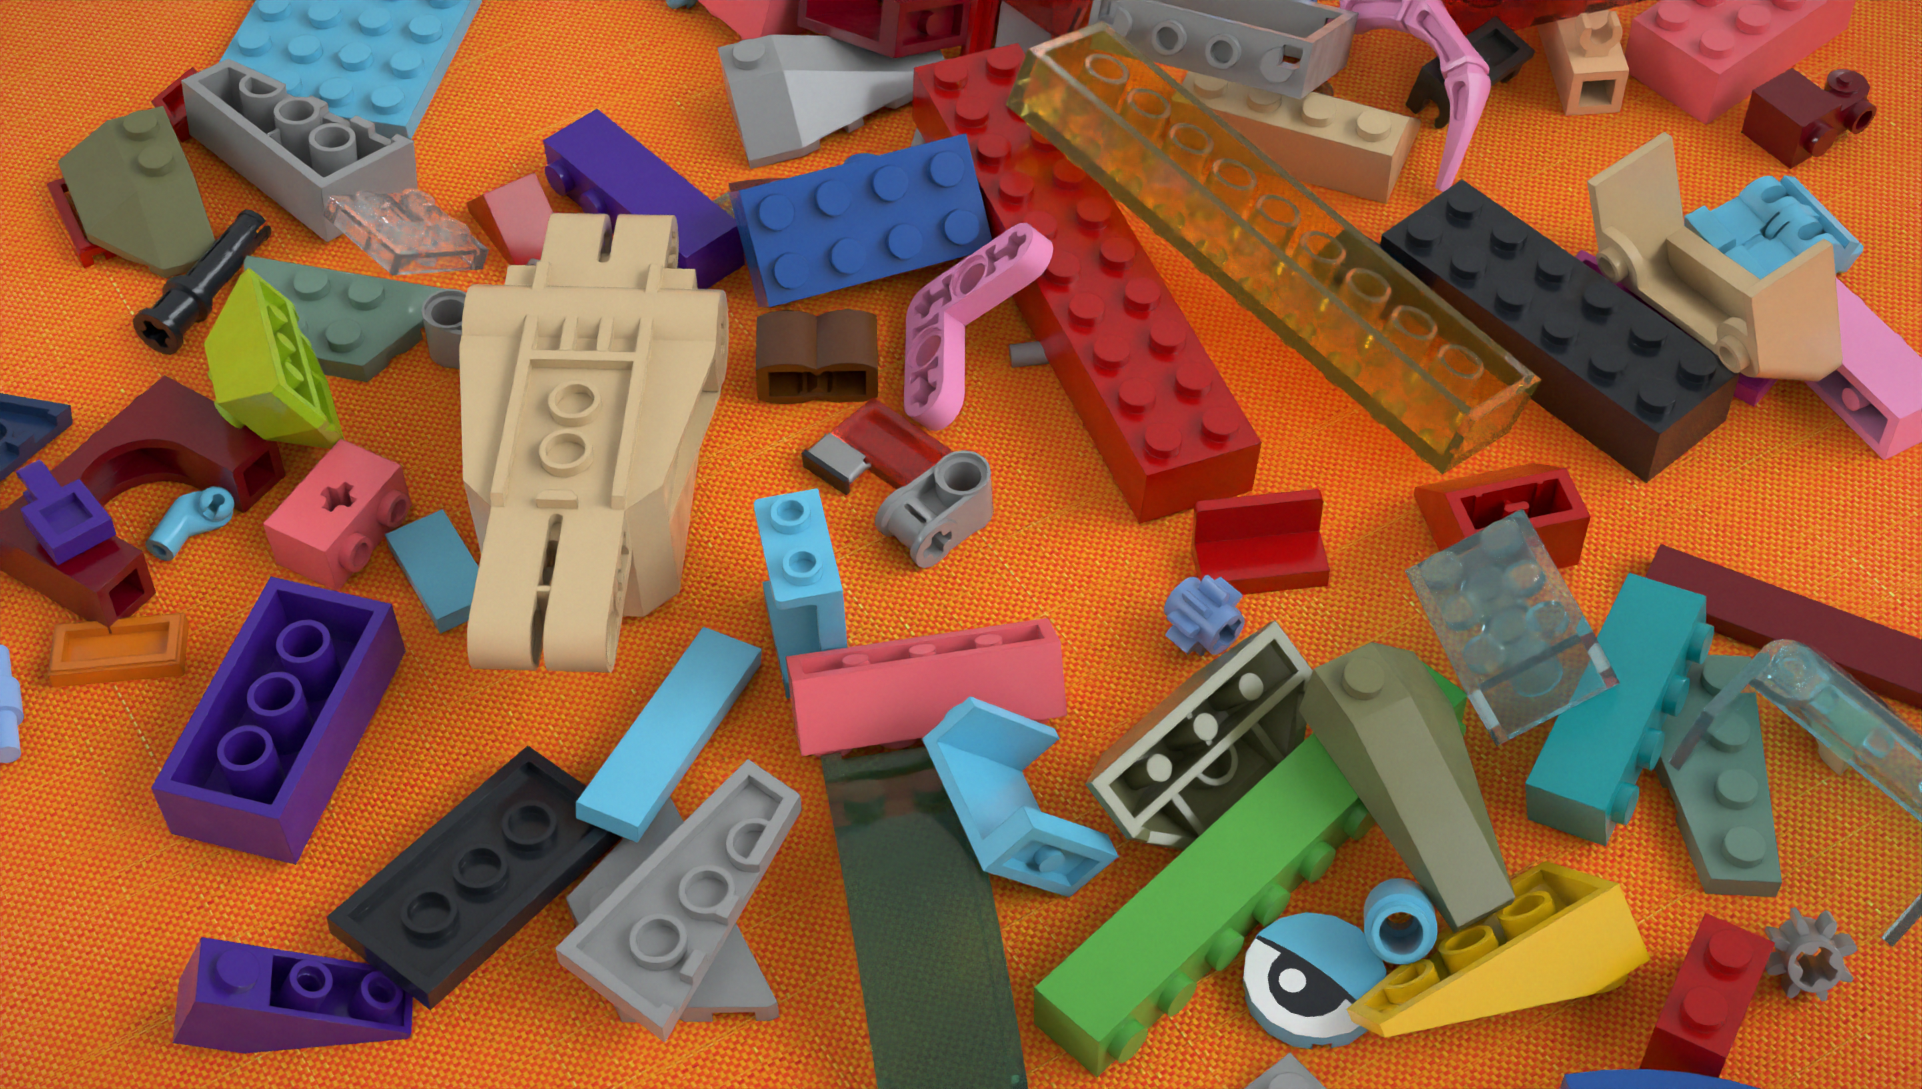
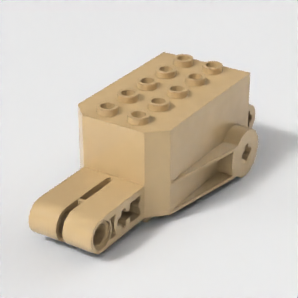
[459,213,729,673]

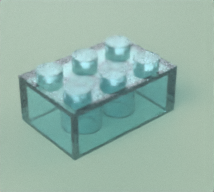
[1405,508,1620,746]

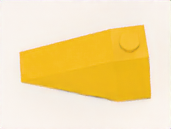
[1346,861,1651,1038]

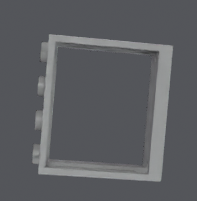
[1085,0,1359,99]

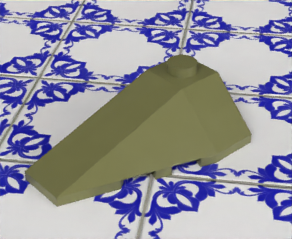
[1299,642,1516,933]

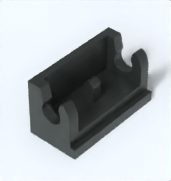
[1405,16,1535,129]

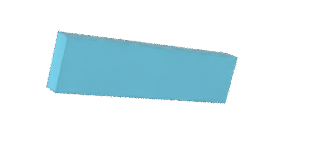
[576,627,762,843]

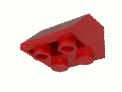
[1413,463,1591,591]

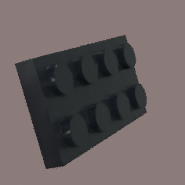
[327,746,622,1010]

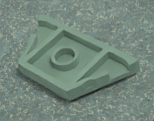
[244,255,444,382]

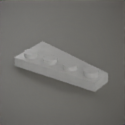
[555,759,802,1043]

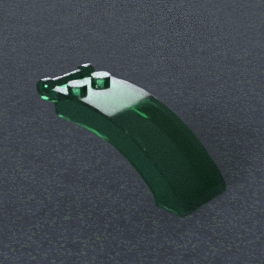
[820,746,1028,1089]

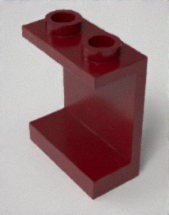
[797,0,971,58]

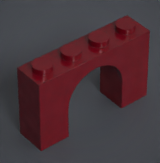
[0,375,286,634]

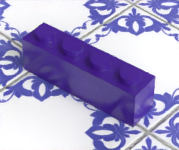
[543,109,745,289]

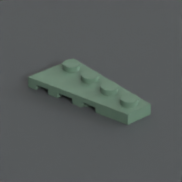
[1654,655,1782,897]

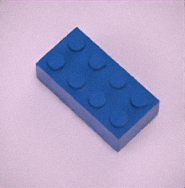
[729,133,992,307]

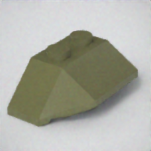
[58,106,215,278]
[1085,620,1313,852]

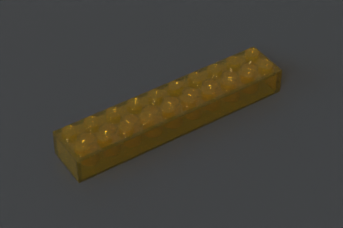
[1006,21,1541,475]

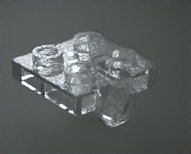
[324,189,489,275]

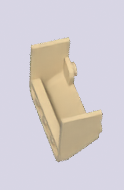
[1587,132,1843,382]

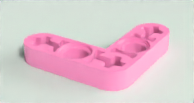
[904,223,1053,431]

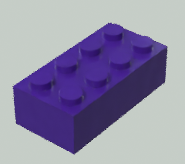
[151,577,406,865]

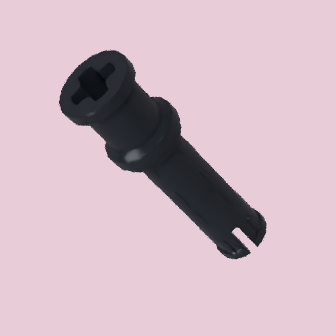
[133,209,271,355]

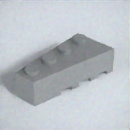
[181,59,418,242]

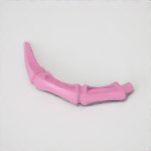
[1327,0,1491,192]

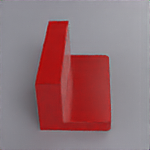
[1191,489,1330,595]

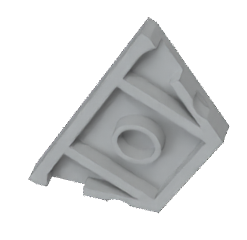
[566,796,780,1022]

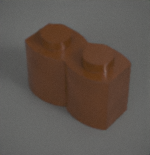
[756,309,878,404]

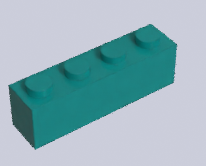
[1525,573,1714,847]

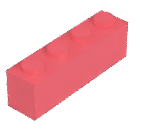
[786,618,1067,759]

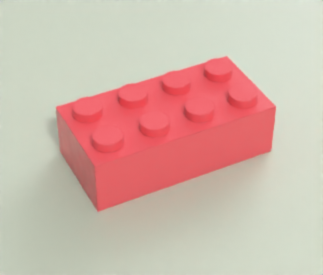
[1625,0,1856,125]

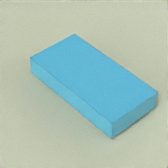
[385,509,479,634]

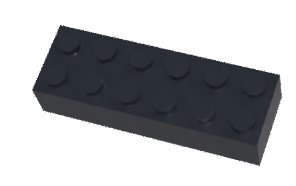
[1374,179,1740,483]

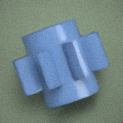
[1164,575,1245,656]

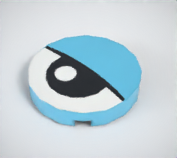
[1242,912,1387,1049]

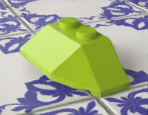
[204,268,344,449]

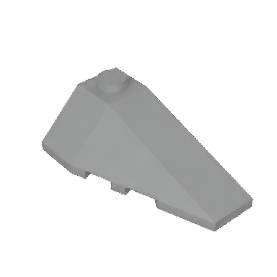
[717,35,944,169]

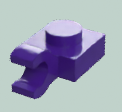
[16,459,116,565]

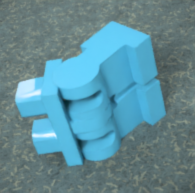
[1684,175,1864,280]

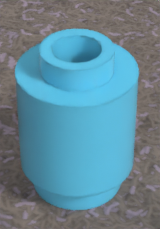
[1363,878,1438,965]

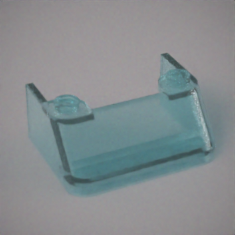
[1668,639,1922,947]

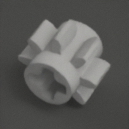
[1764,907,1857,1002]

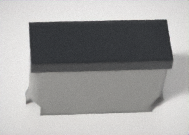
[801,432,871,495]

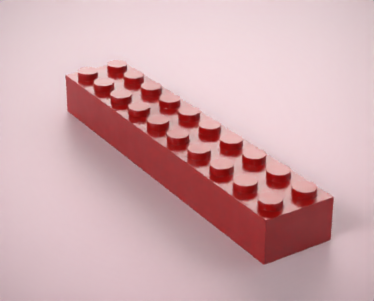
[912,43,1262,524]

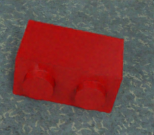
[1639,913,1775,1078]

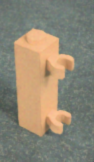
[1529,0,1629,116]

